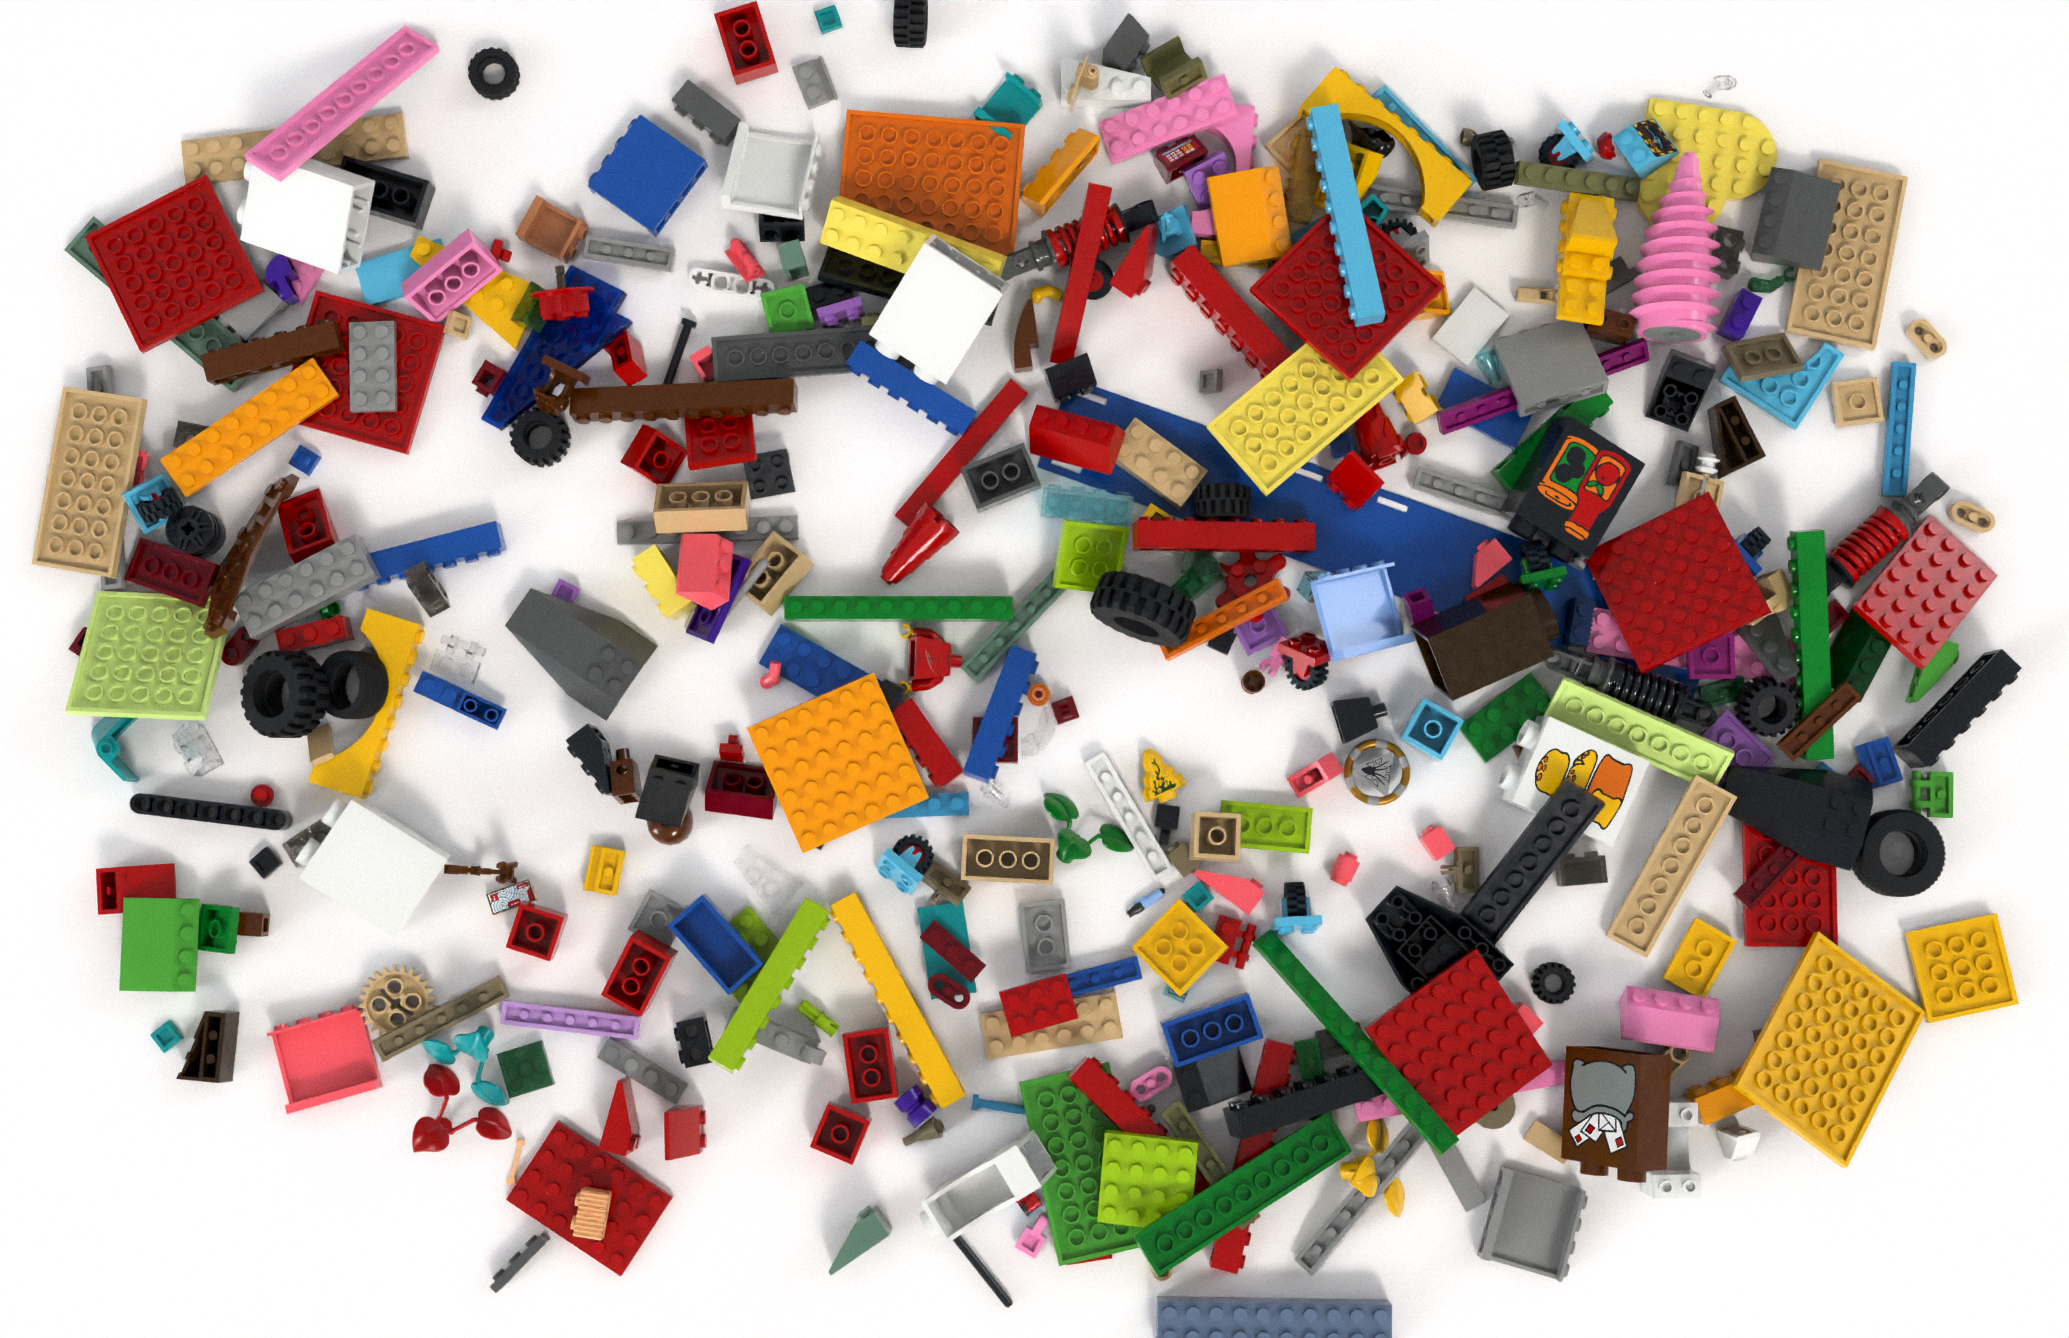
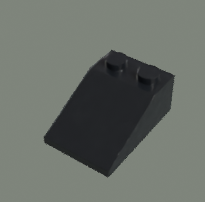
[1172,1047,1252,1113]

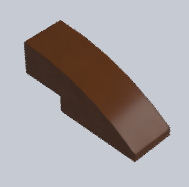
[1014,299,1039,373]

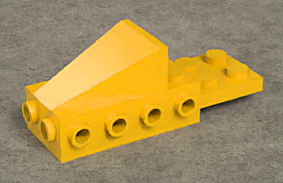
[1555,192,1618,326]

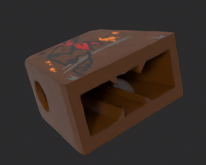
[610,748,642,805]

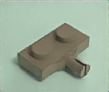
[1440,847,1479,893]
[922,861,972,907]

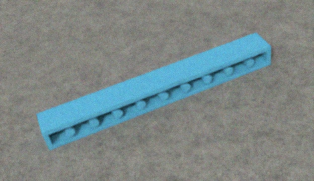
[1306,103,1385,327]

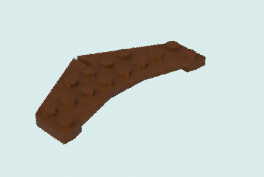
[203,474,300,640]

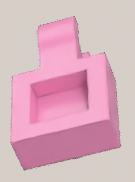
[1259,636,1289,677]
[1015,1214,1049,1258]

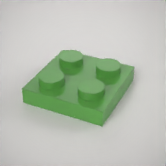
[760,283,815,333]

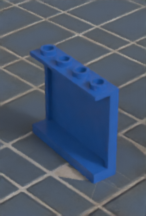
[588,115,708,237]

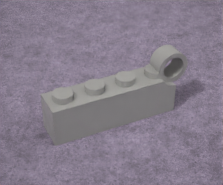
[725,1006,827,1066]

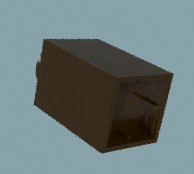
[1410,582,1559,701]

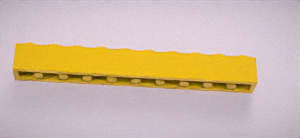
[830,892,967,1109]

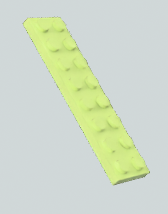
[1543,676,1735,786]

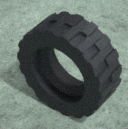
[468,47,520,101]

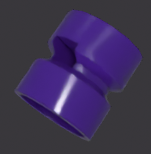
[893,1084,937,1128]

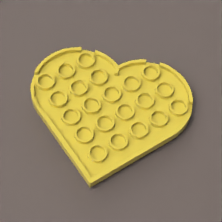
[1636,97,1777,226]

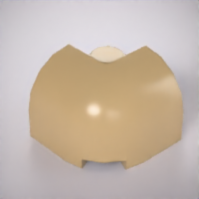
[1746,568,1792,625]

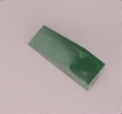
[1171,553,1228,602]

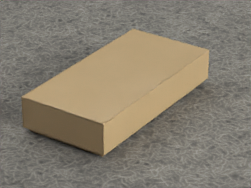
[307,723,335,766]
[1523,1119,1567,1164]

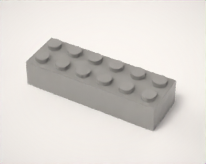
[234,534,382,640]

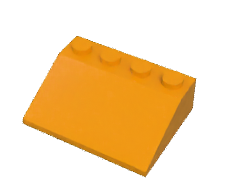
[1206,166,1292,268]

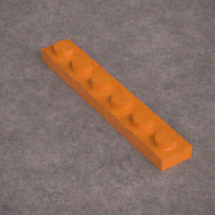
[1160,578,1289,661]

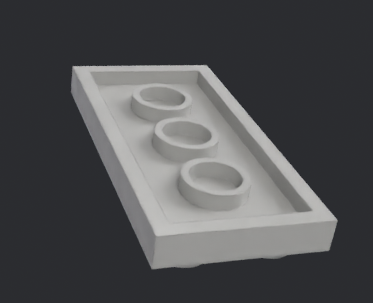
[349,321,398,413]

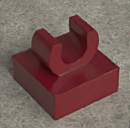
[1051,696,1080,725]

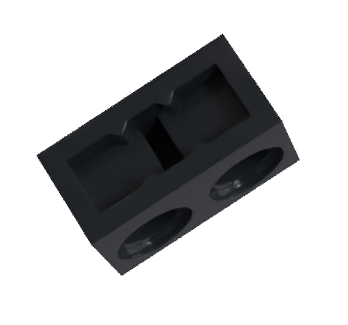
[759,213,805,242]
[674,1015,713,1068]

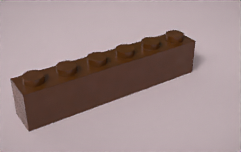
[201,319,346,386]

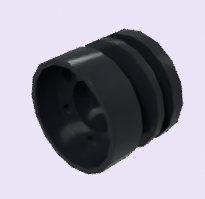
[165,505,226,558]

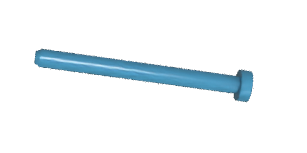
[971,1094,1026,1115]

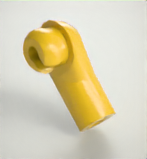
[1030,284,1064,304]

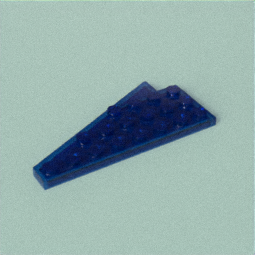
[481,265,633,431]

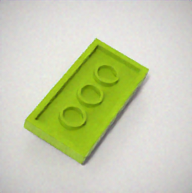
[1220,800,1313,854]

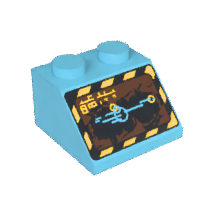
[1612,118,1680,181]

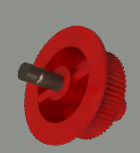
[530,265,595,321]

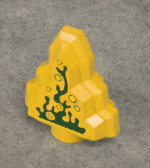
[1142,748,1187,804]

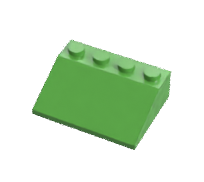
[119,898,200,992]

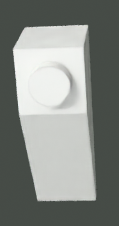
[1717,1124,1760,1162]

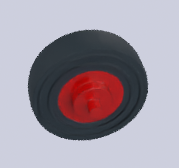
[1087,259,1113,300]

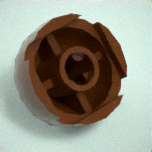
[647,808,693,845]

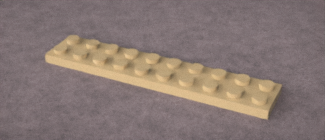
[181,112,409,184]

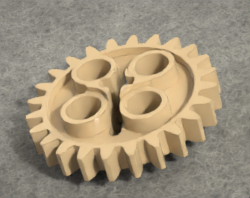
[358,964,436,1036]

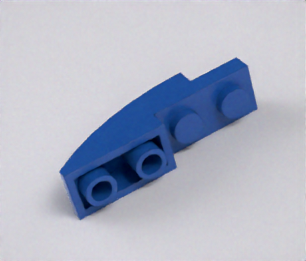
[413,671,507,730]

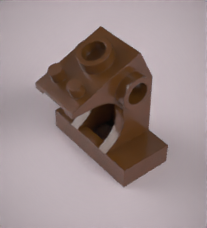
[533,354,591,416]

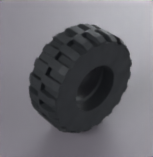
[1090,571,1196,647]

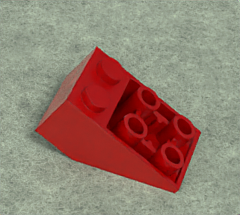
[96,863,176,915]

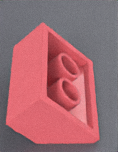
[676,534,734,611]

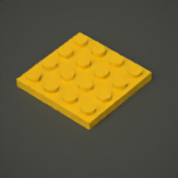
[1904,913,2019,1023]

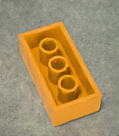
[1682,1067,1756,1126]

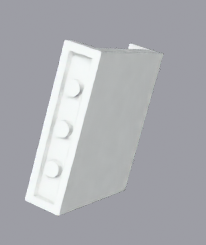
[721,122,823,220]

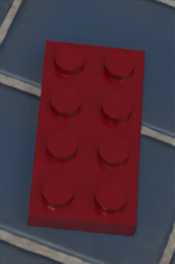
[124,537,221,608]

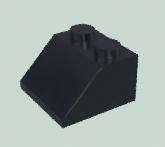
[1045,353,1097,404]

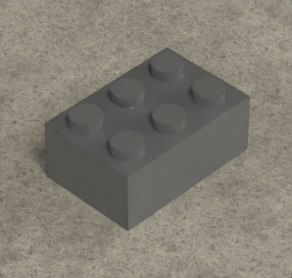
[961,442,1041,513]

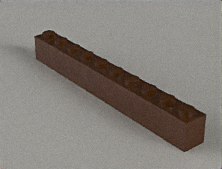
[569,378,798,424]

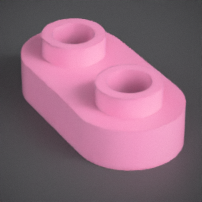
[1129,1065,1172,1101]

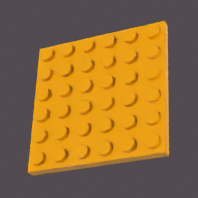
[746,672,929,853]

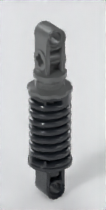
[1544,645,1717,727]

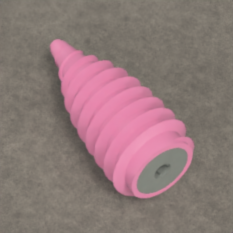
[1629,152,1721,344]

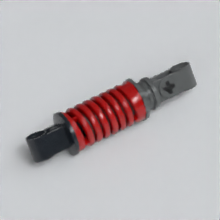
[1001,199,1160,281]
[1825,472,1951,597]

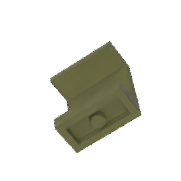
[1140,36,1207,100]

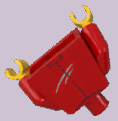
[898,624,962,695]

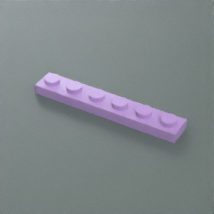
[500,1000,641,1040]

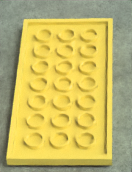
[1206,343,1404,497]

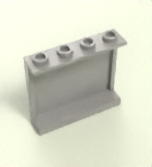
[1492,320,1609,418]
[1477,1165,1588,1282]

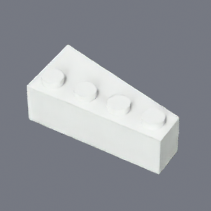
[1061,56,1151,108]

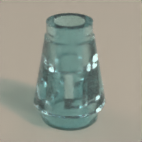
[1475,349,1502,384]

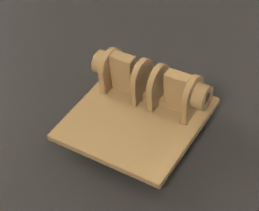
[1067,56,1099,113]

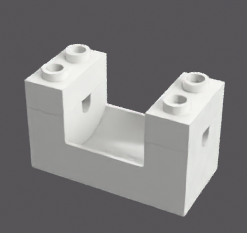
[1640,1097,1702,1199]

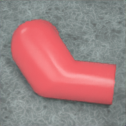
[760,661,781,689]

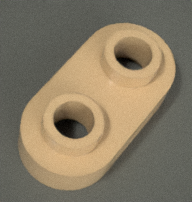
[1906,319,1947,359]
[1948,501,1995,534]

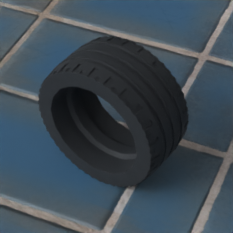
[322,650,389,719]

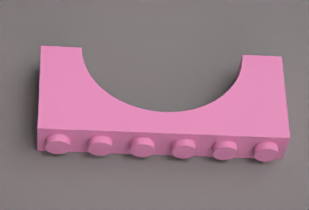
[1191,104,1258,241]

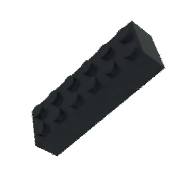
[1892,649,2022,768]

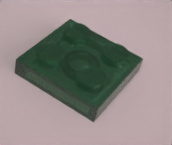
[497,1040,555,1098]

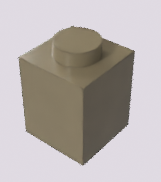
[1166,841,1202,878]

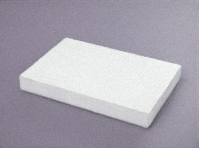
[1431,287,1509,367]

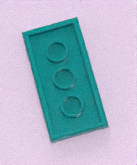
[917,901,977,1000]

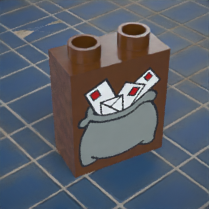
[1561,1046,1671,1183]

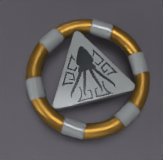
[1344,739,1410,806]

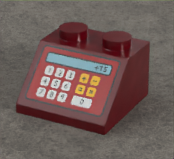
[1153,135,1208,185]

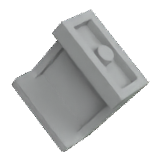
[217,277,290,343]

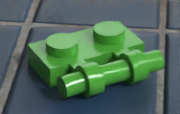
[1909,771,1953,818]

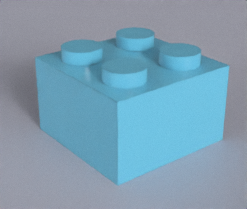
[1398,698,1464,762]

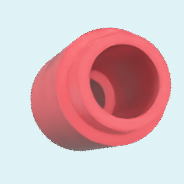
[1330,851,1360,887]

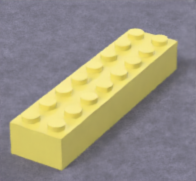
[819,195,1007,278]

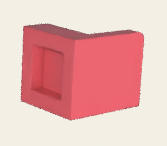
[689,345,714,382]

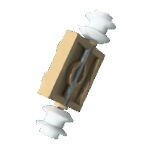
[1674,453,1725,510]

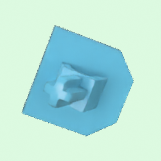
[1155,204,1197,260]

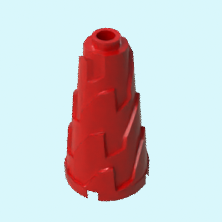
[1354,402,1409,471]
[880,502,960,585]

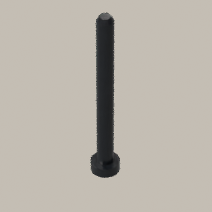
[663,318,697,384]
[953,1235,1013,1308]

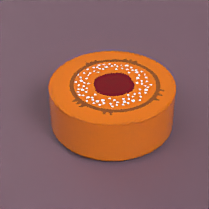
[1027,683,1050,706]

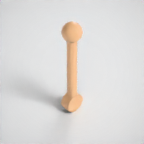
[506,1138,525,1186]

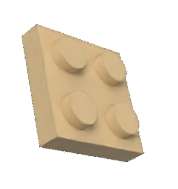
[1830,377,1884,428]

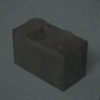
[1555,851,1608,887]

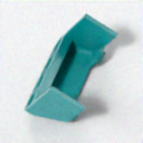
[91,717,199,782]

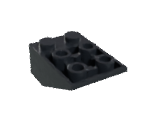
[1645,348,1716,432]
[566,723,612,796]
[635,754,700,827]

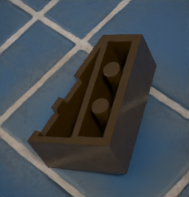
[1707,396,1766,480]
[176,1010,240,1083]

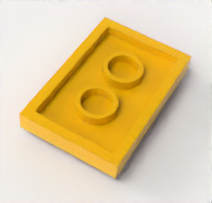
[1661,918,1737,997]

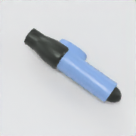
[1126,888,1165,918]

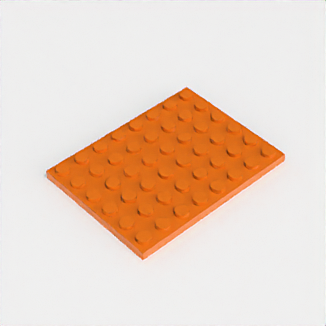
[839,109,1025,255]

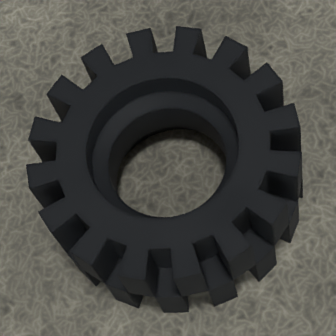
[1531,962,1576,1004]

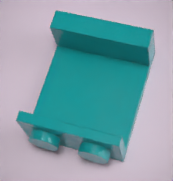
[973,72,1043,141]

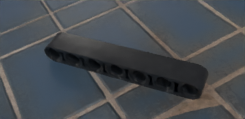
[130,793,293,831]

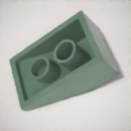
[828,1205,892,1275]

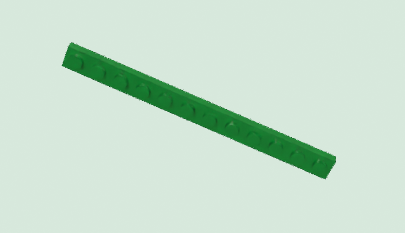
[1252,929,1459,1156]

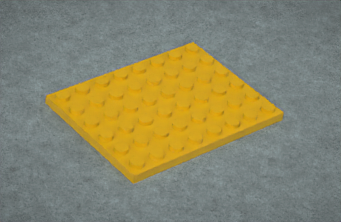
[1732,932,1926,1168]

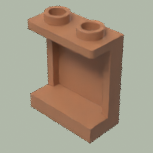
[515,195,588,264]

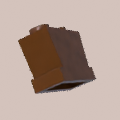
[1583,309,1636,346]

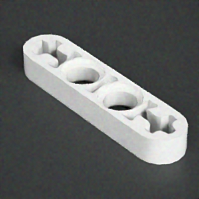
[689,268,776,301]

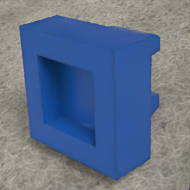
[288,444,322,476]

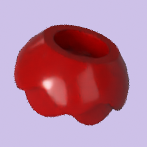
[1597,132,1616,160]

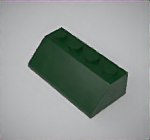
[1830,603,1892,703]

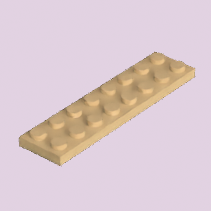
[1605,774,1737,958]

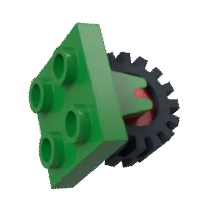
[1515,539,1568,591]

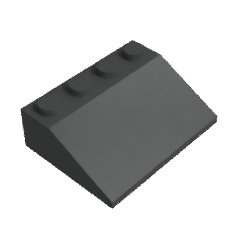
[1751,167,1841,271]

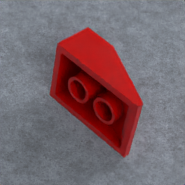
[1109,222,1158,299]
[1325,450,1385,512]
[278,488,339,564]
[599,1077,641,1156]
[664,1105,707,1160]

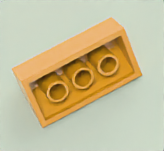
[1021,128,1100,218]

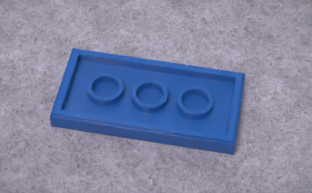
[1438,368,1533,450]

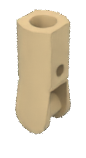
[1515,286,1558,306]

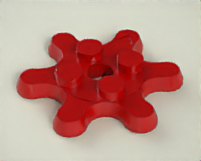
[1211,552,1291,623]

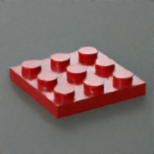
[684,414,757,471]

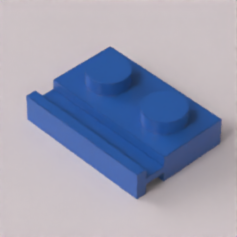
[1854,736,1903,789]

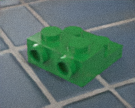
[198,904,240,954]

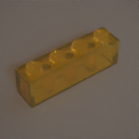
[1283,128,1321,226]

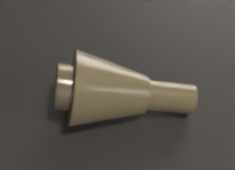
[902,1116,945,1146]

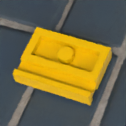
[583,845,626,896]

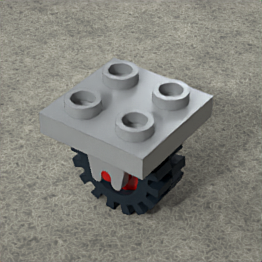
[1380,218,1430,266]

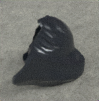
[1348,120,1395,158]

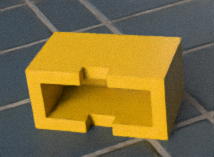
[1393,371,1443,424]

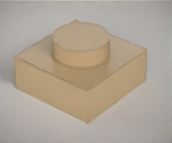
[443,311,473,340]

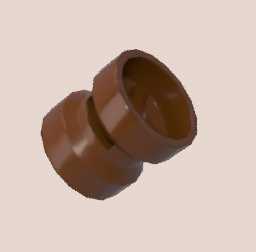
[1241,670,1265,694]

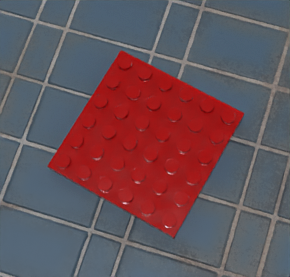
[85,174,265,354]
[1249,214,1445,382]
[291,290,445,455]
[1585,492,1772,674]
[1364,949,1552,1136]

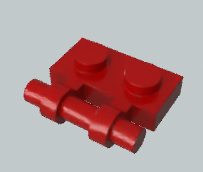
[1214,914,1257,970]

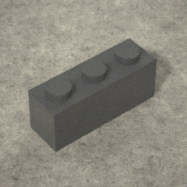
[671,79,741,147]

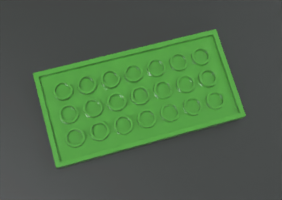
[1019,1062,1143,1266]

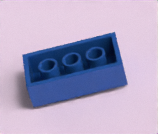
[1160,992,1264,1068]

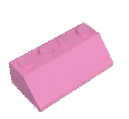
[401,228,503,323]
[1619,985,1720,1053]

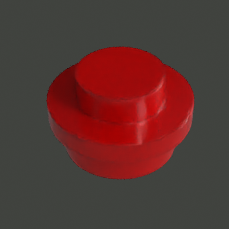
[1404,432,1427,455]
[250,784,274,807]

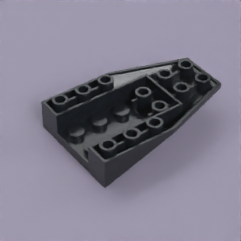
[1365,885,1514,994]

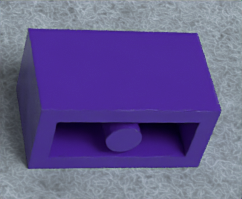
[1715,288,1763,342]

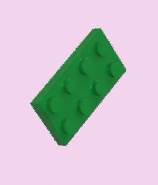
[1459,672,1551,763]

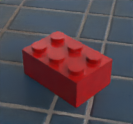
[714,1,779,85]
[601,929,678,1017]
[999,972,1078,1037]
[842,1026,899,1104]

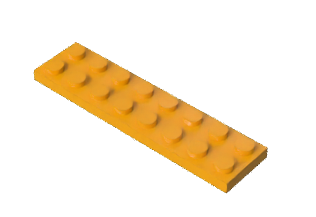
[160,358,340,498]

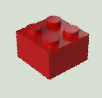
[506,901,568,961]
[810,1101,872,1165]

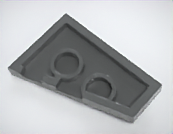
[1737,613,1799,683]

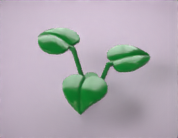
[1043,793,1134,864]

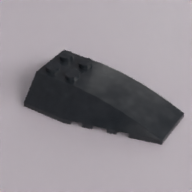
[1724,765,1873,871]

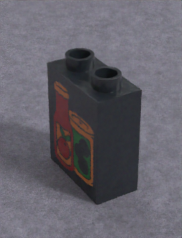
[1499,417,1645,564]

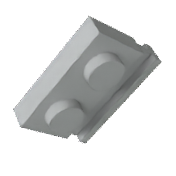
[792,56,838,110]

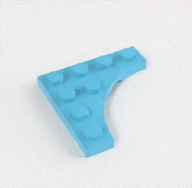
[1718,342,1845,430]

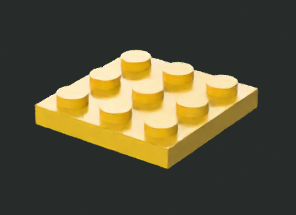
[1131,899,1229,997]

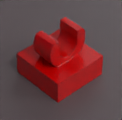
[490,239,512,263]
[719,735,745,762]

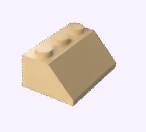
[741,531,815,617]

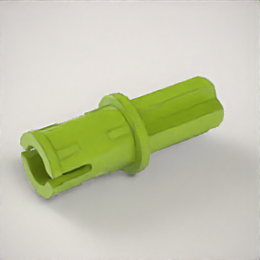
[797,1000,840,1037]

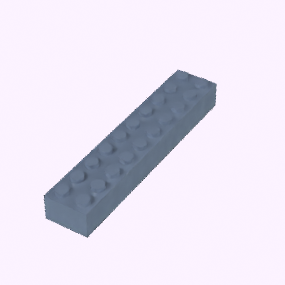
[1156,1296,1392,1338]

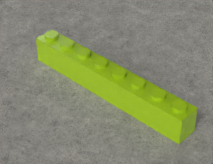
[708,898,831,1074]

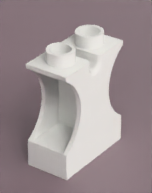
[920,1129,1057,1245]

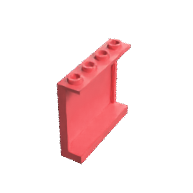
[267,1004,383,1114]

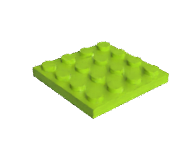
[1097,1130,1199,1228]

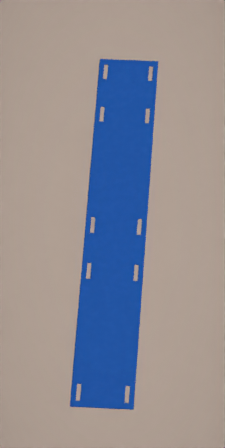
[1038,387,1700,697]

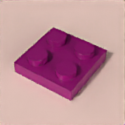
[1686,633,1736,679]

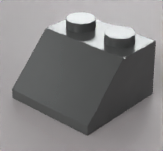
[1102,13,1150,73]

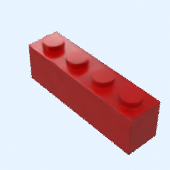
[893,697,963,788]

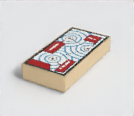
[486,879,538,915]

